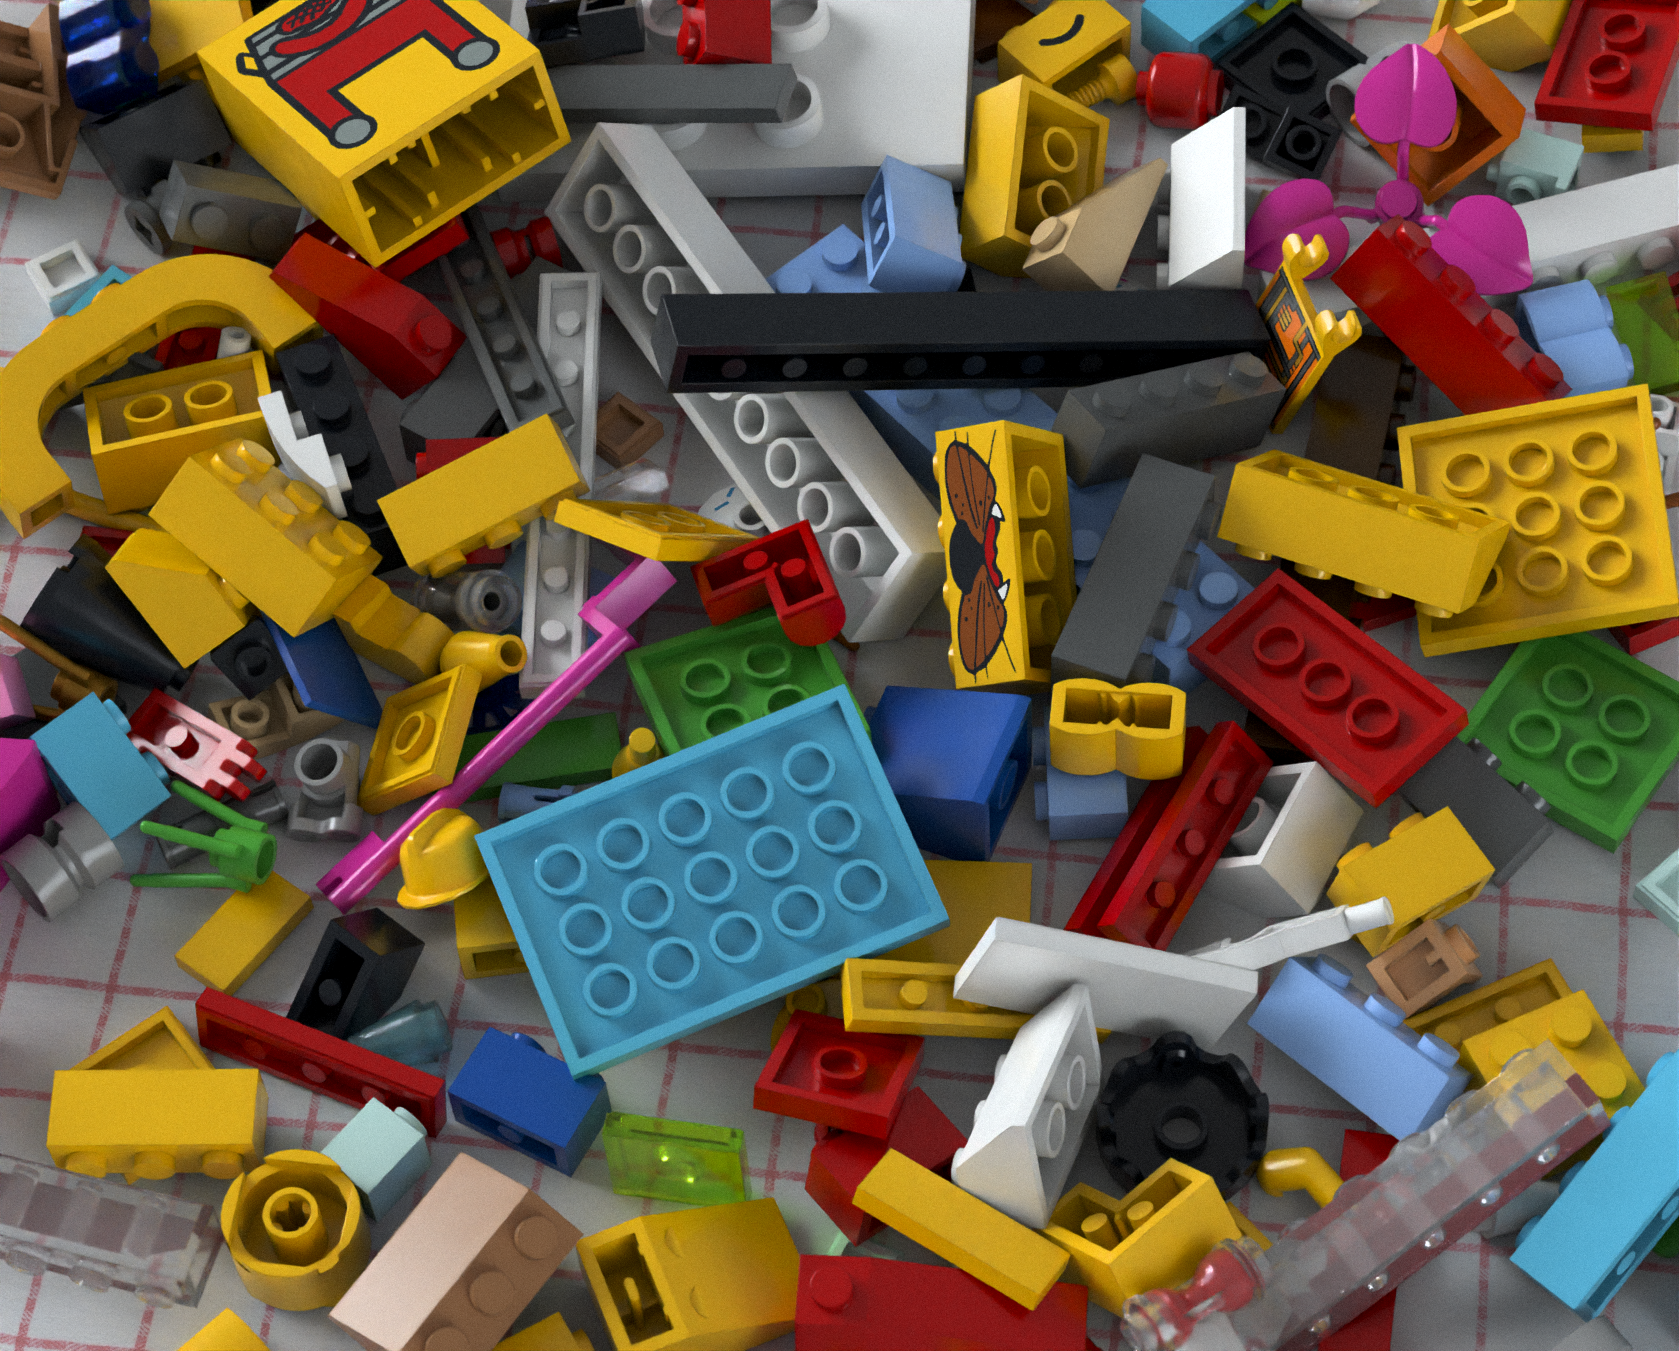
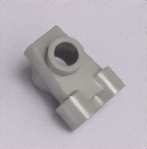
[285,738,364,843]

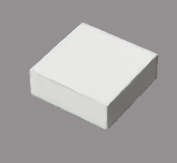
[24,238,101,315]

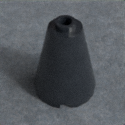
[20,534,200,692]

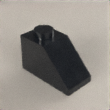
[286,908,426,1045]

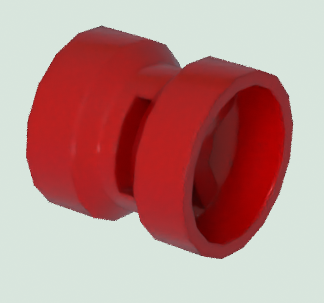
[490,216,563,279]

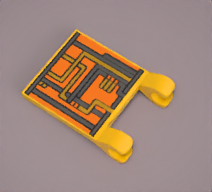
[1255,234,1362,434]

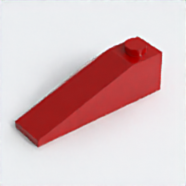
[795,1254,1089,1351]

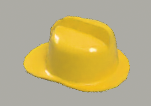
[397,808,490,909]

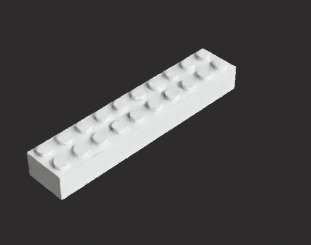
[544,122,947,643]

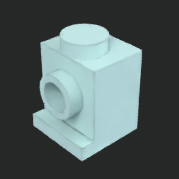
[1486,127,1584,205]

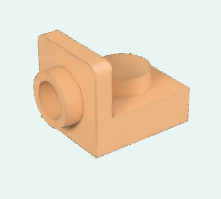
[1365,918,1483,1020]

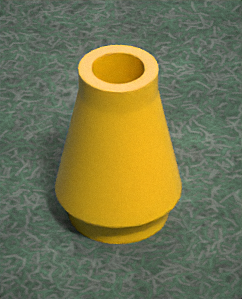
[440,631,527,693]

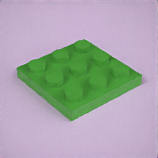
[624,606,872,757]
[1456,631,1679,854]

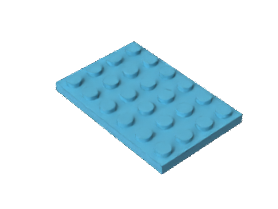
[474,684,950,1080]

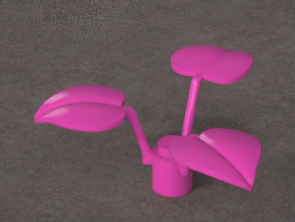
[1244,44,1533,296]

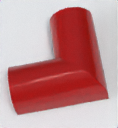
[690,519,846,646]

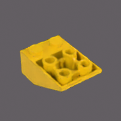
[575,1197,800,1351]

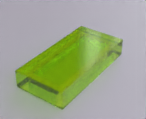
[1605,271,1679,396]

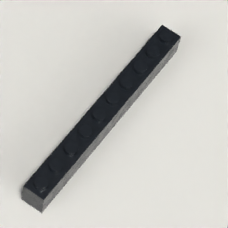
[650,290,1271,393]

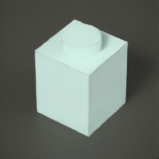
[320,1097,432,1223]

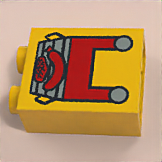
[196,0,572,268]

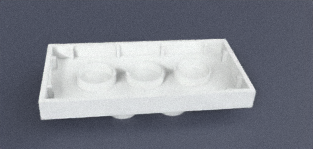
[497,0,976,202]

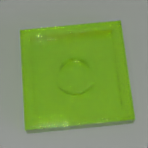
[602,1111,752,1207]

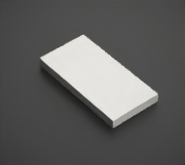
[953,917,1258,1050]

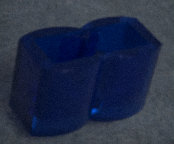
[59,0,159,116]

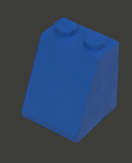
[863,685,1032,862]

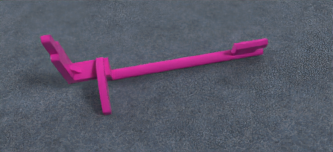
[315,537,677,916]

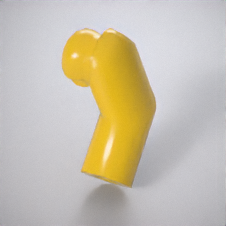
[1256,1146,1353,1215]

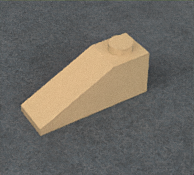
[1022,158,1168,291]

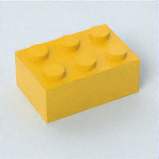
[148,437,383,638]

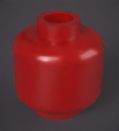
[1136,51,1224,130]

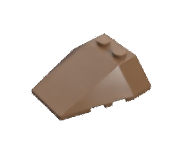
[0,3,104,200]

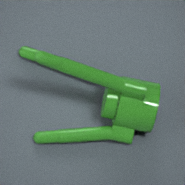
[130,780,277,893]

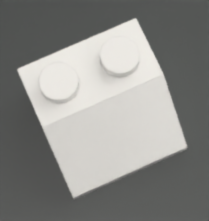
[1200,761,1364,918]

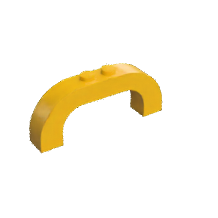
[0,254,323,539]

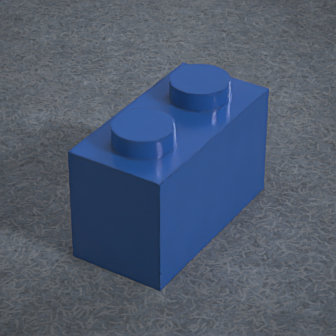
[447,1026,612,1177]

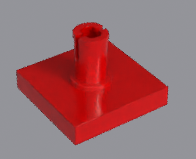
[753,1008,925,1143]

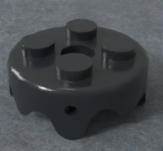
[1096,1031,1269,1201]

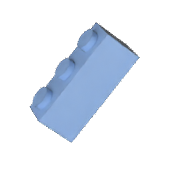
[861,155,966,292]
[1247,953,1474,1145]

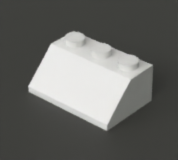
[1156,107,1246,290]
[951,984,1106,1229]

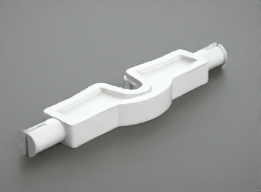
[1178,896,1394,970]

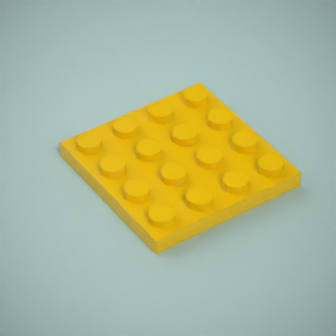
[1397,383,1679,657]

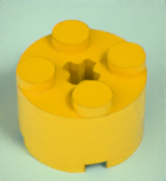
[221,1149,371,1311]

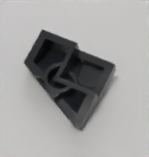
[525,0,645,68]

